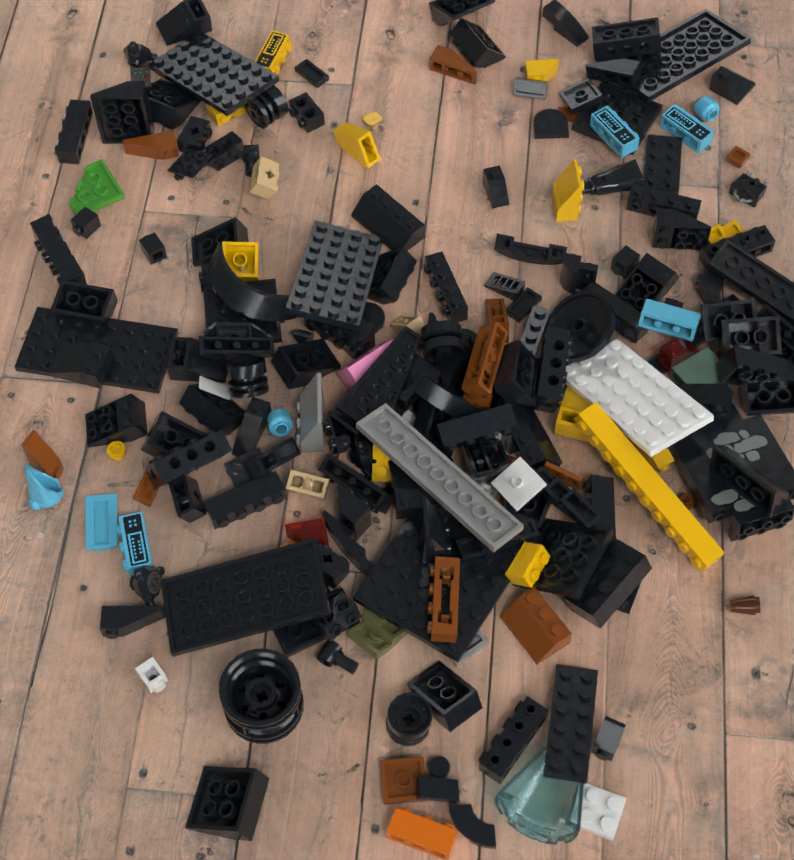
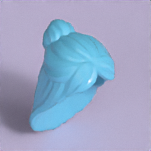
[24,462,64,510]

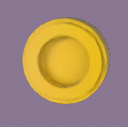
[106,441,127,461]

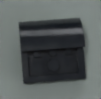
[560,253,599,294]

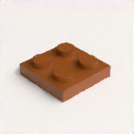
[380,757,427,805]

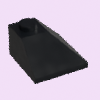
[709,66,756,105]

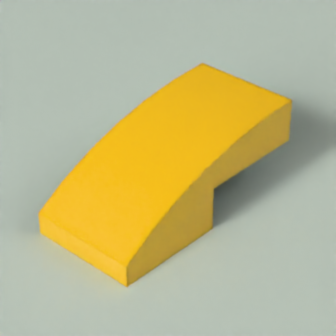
[708,220,744,244]

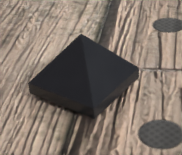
[291,329,314,343]

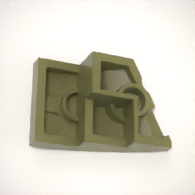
[347,609,407,660]

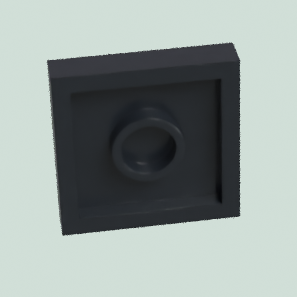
[559,78,604,114]

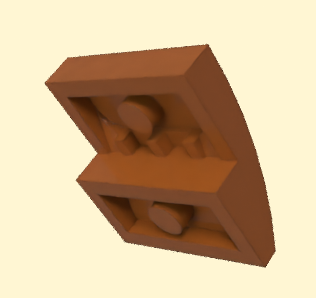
[544,461,584,491]

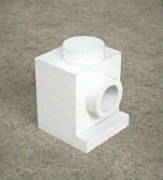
[135,657,168,693]

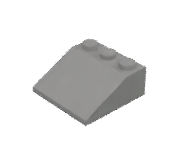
[297,373,325,453]

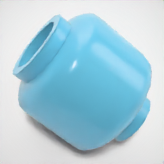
[694,96,719,121]
[267,408,293,437]

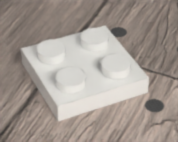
[571,784,627,841]

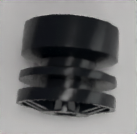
[244,85,289,129]
[226,355,269,398]
[386,693,432,746]

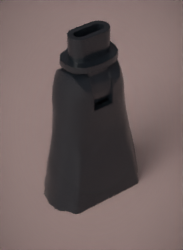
[582,159,644,195]

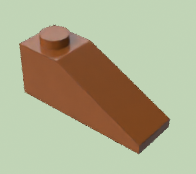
[430,45,477,85]
[123,130,179,160]
[486,298,509,343]
[21,430,64,478]

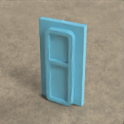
[85,493,118,551]

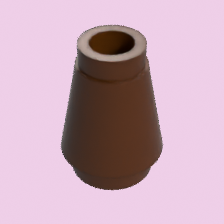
[730,595,761,615]

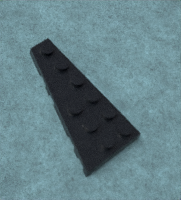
[336,326,421,423]

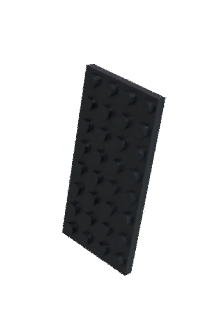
[616,9,751,102]
[149,32,280,116]
[285,221,384,331]
[15,307,179,394]
[161,538,331,657]

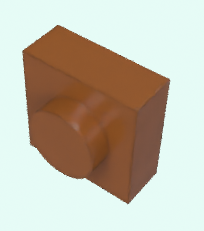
[725,146,750,169]

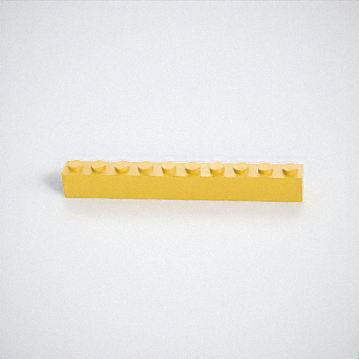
[575,402,725,572]

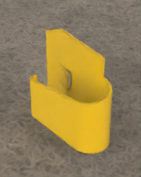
[362,111,382,127]

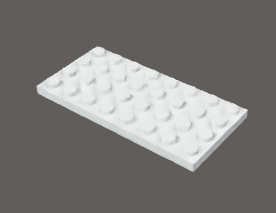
[565,339,714,457]

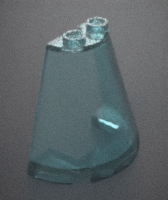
[495,746,584,845]

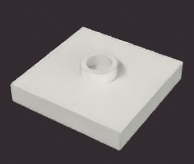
[491,457,547,511]

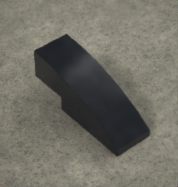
[542,0,589,47]
[245,437,301,480]

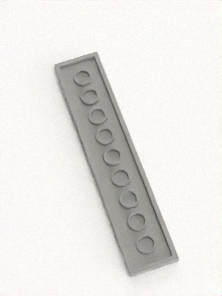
[356,403,524,552]

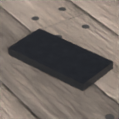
[272,587,360,658]

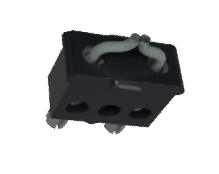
[729,171,770,207]

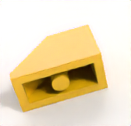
[525,59,559,81]

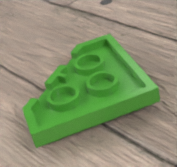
[69,159,125,215]

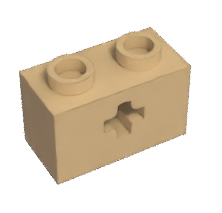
[250,156,280,200]
[286,470,331,501]

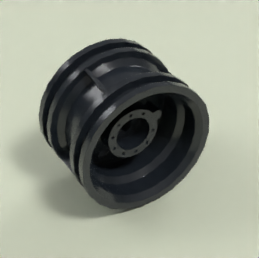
[219,649,304,744]

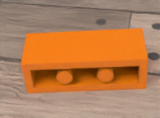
[386,807,458,860]

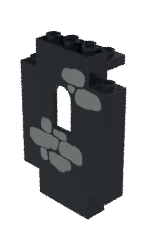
[670,403,794,542]

